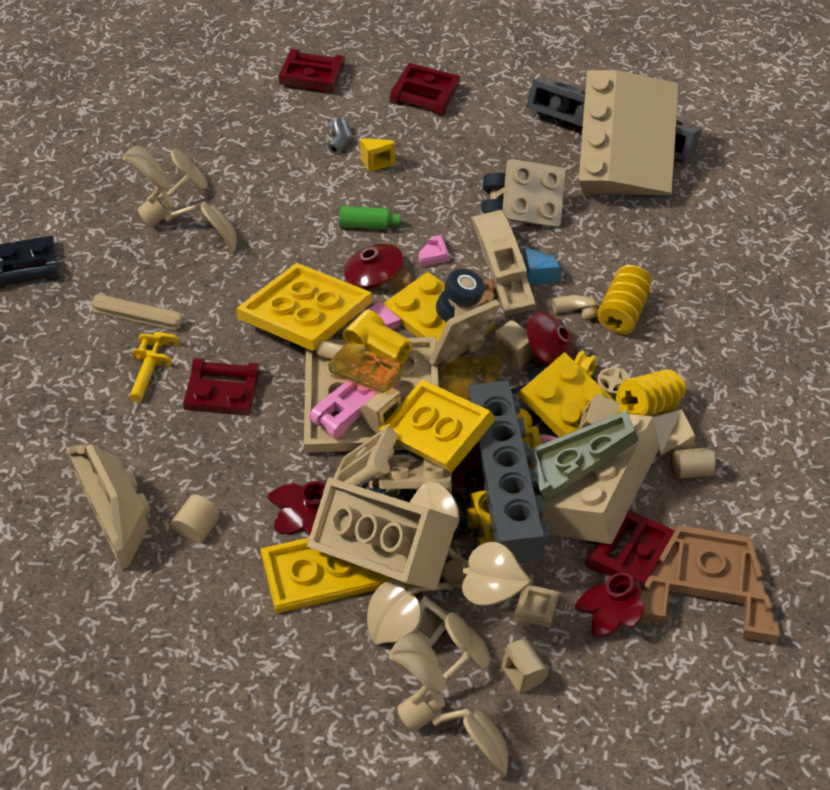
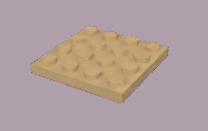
[304,337,438,453]

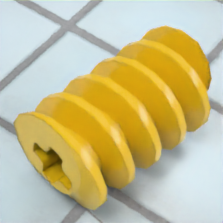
[597,265,652,335]
[616,369,686,416]

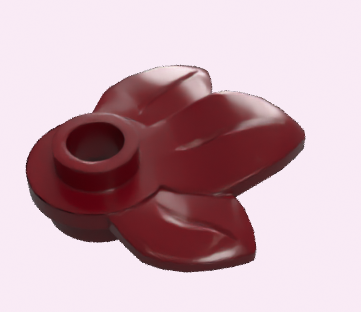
[267,481,326,536]
[575,572,644,638]

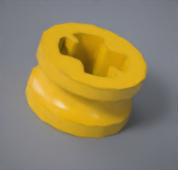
[574,350,598,377]

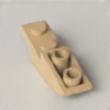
[472,210,535,317]

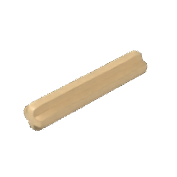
[91,294,183,331]

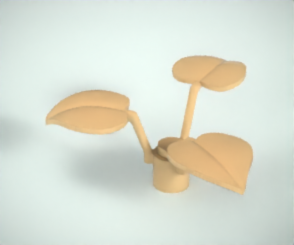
[122,146,237,253]
[367,481,531,645]
[388,612,508,779]

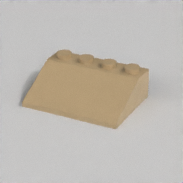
[579,70,679,195]

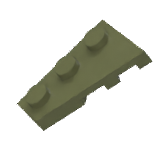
[530,411,639,502]

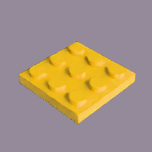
[236,263,372,351]

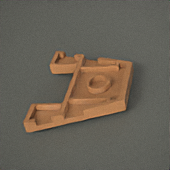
[640,525,780,644]

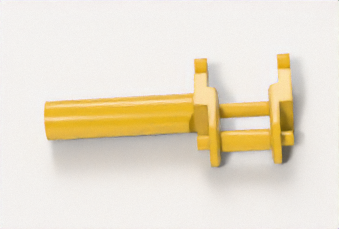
[129,332,180,403]

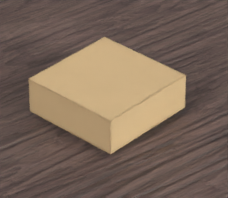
[514,584,559,628]

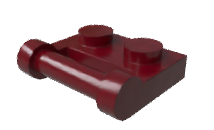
[279,48,345,92]
[390,63,460,116]
[183,358,260,416]
[585,510,675,591]

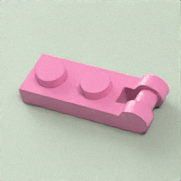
[309,358,400,439]

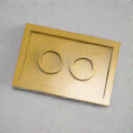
[383,272,495,345]
[518,352,620,437]
[379,379,496,473]

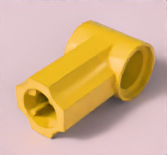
[343,310,412,366]

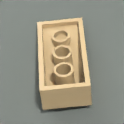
[307,477,458,590]

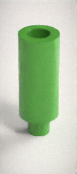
[339,206,401,231]

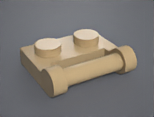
[333,425,398,487]

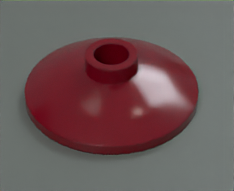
[344,244,404,289]
[527,311,577,366]

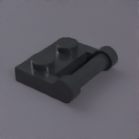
[0,235,59,289]

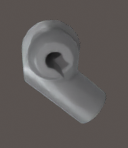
[328,117,352,155]

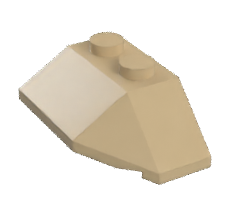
[66,444,151,570]

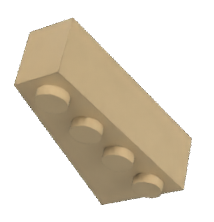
[541,414,660,544]

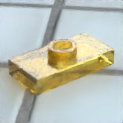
[328,342,404,395]

